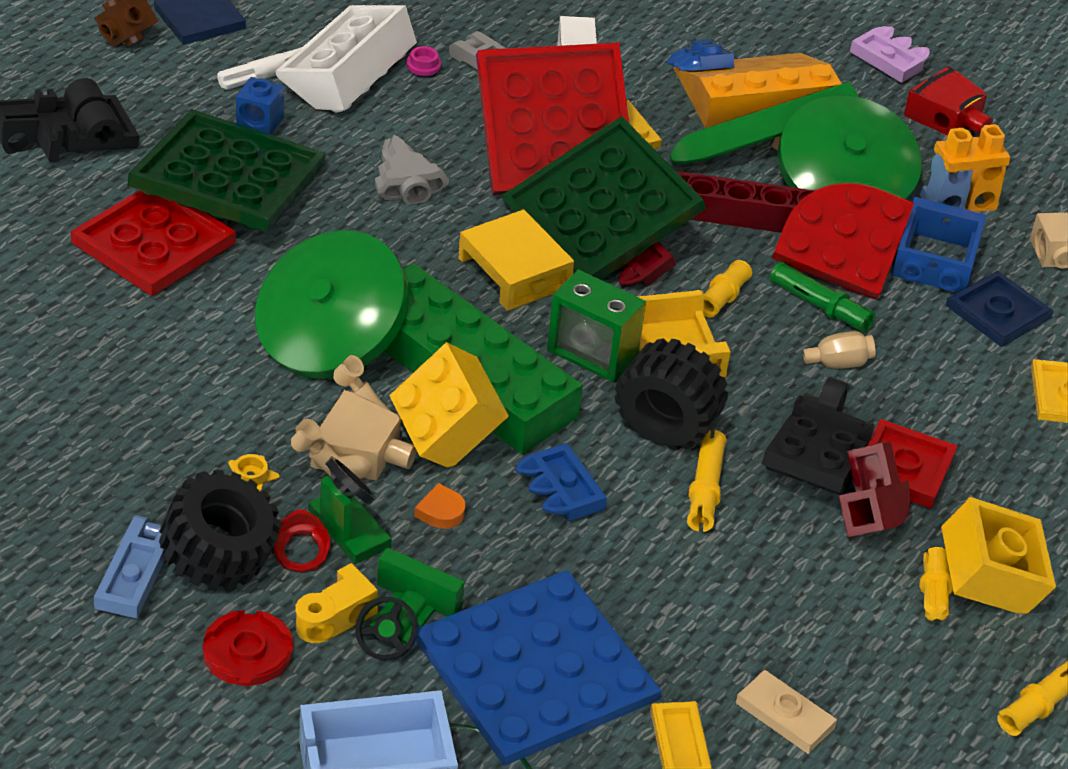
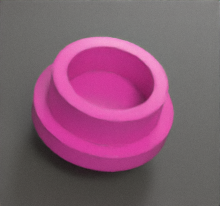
[407,46,441,76]

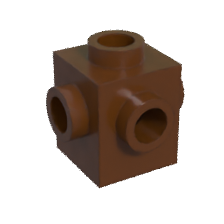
[94,0,159,48]

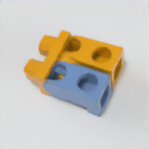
[920,124,1010,212]

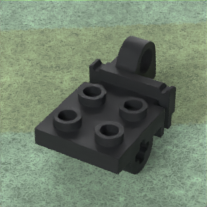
[0,78,140,162]
[762,376,875,495]

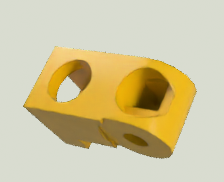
[295,563,378,643]

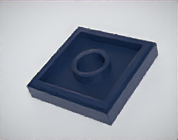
[154,0,246,45]
[945,270,1054,347]

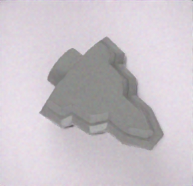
[375,135,449,205]

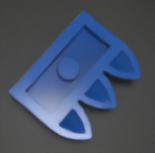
[667,40,734,71]
[515,443,607,522]

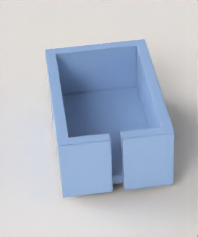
[299,690,458,769]

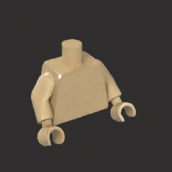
[291,355,417,480]

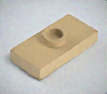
[736,670,837,754]

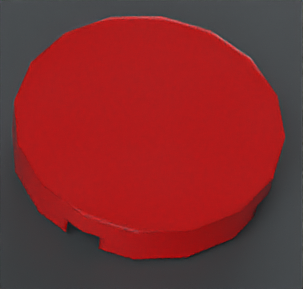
[202,610,293,686]

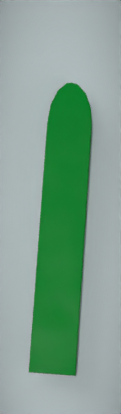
[669,82,859,164]

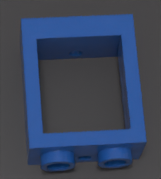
[892,197,987,292]

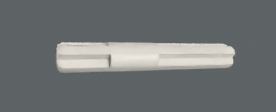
[217,47,302,90]

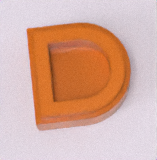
[414,483,465,529]

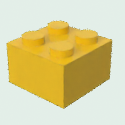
[389,342,509,468]
[941,497,1056,614]

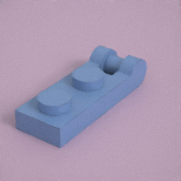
[94,515,166,619]

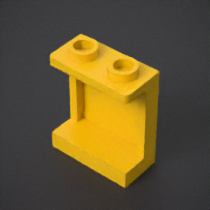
[458,209,574,311]
[637,290,731,378]

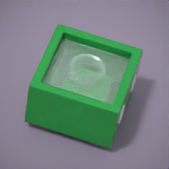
[547,269,646,383]

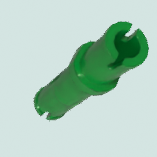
[769,261,876,334]

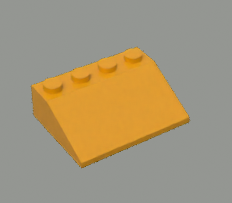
[674,53,842,128]

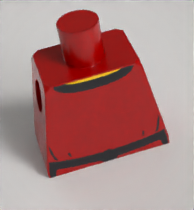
[904,66,993,136]

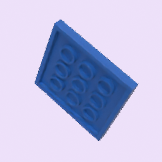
[416,570,662,766]

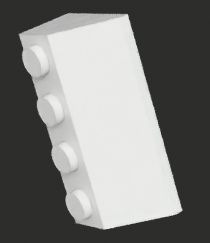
[275,5,417,113]

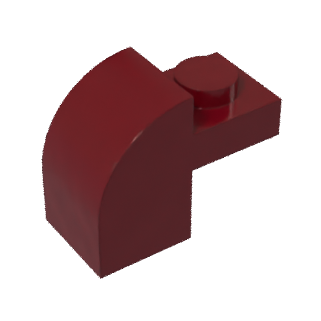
[839,442,910,537]

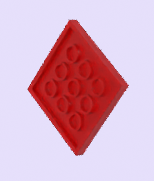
[476,42,629,195]

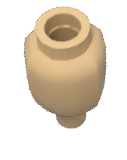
[802,331,876,369]

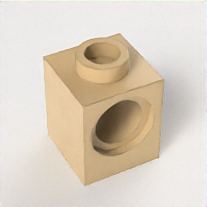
[1030,213,1068,269]

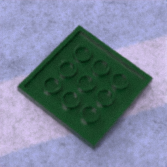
[127,109,326,232]
[501,116,706,280]

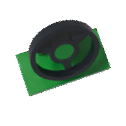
[308,456,392,564]
[355,547,465,660]

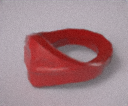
[273,509,330,573]

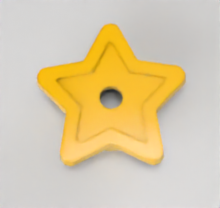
[228,454,280,491]

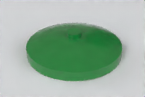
[778,95,922,200]
[255,230,410,379]

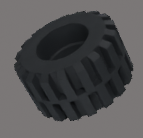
[615,338,728,450]
[159,470,281,591]

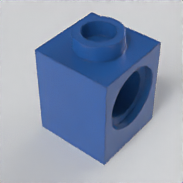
[236,77,284,135]

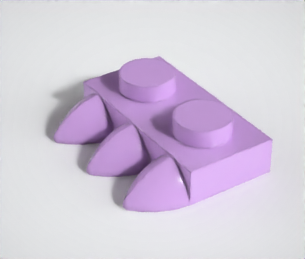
[850,26,930,83]

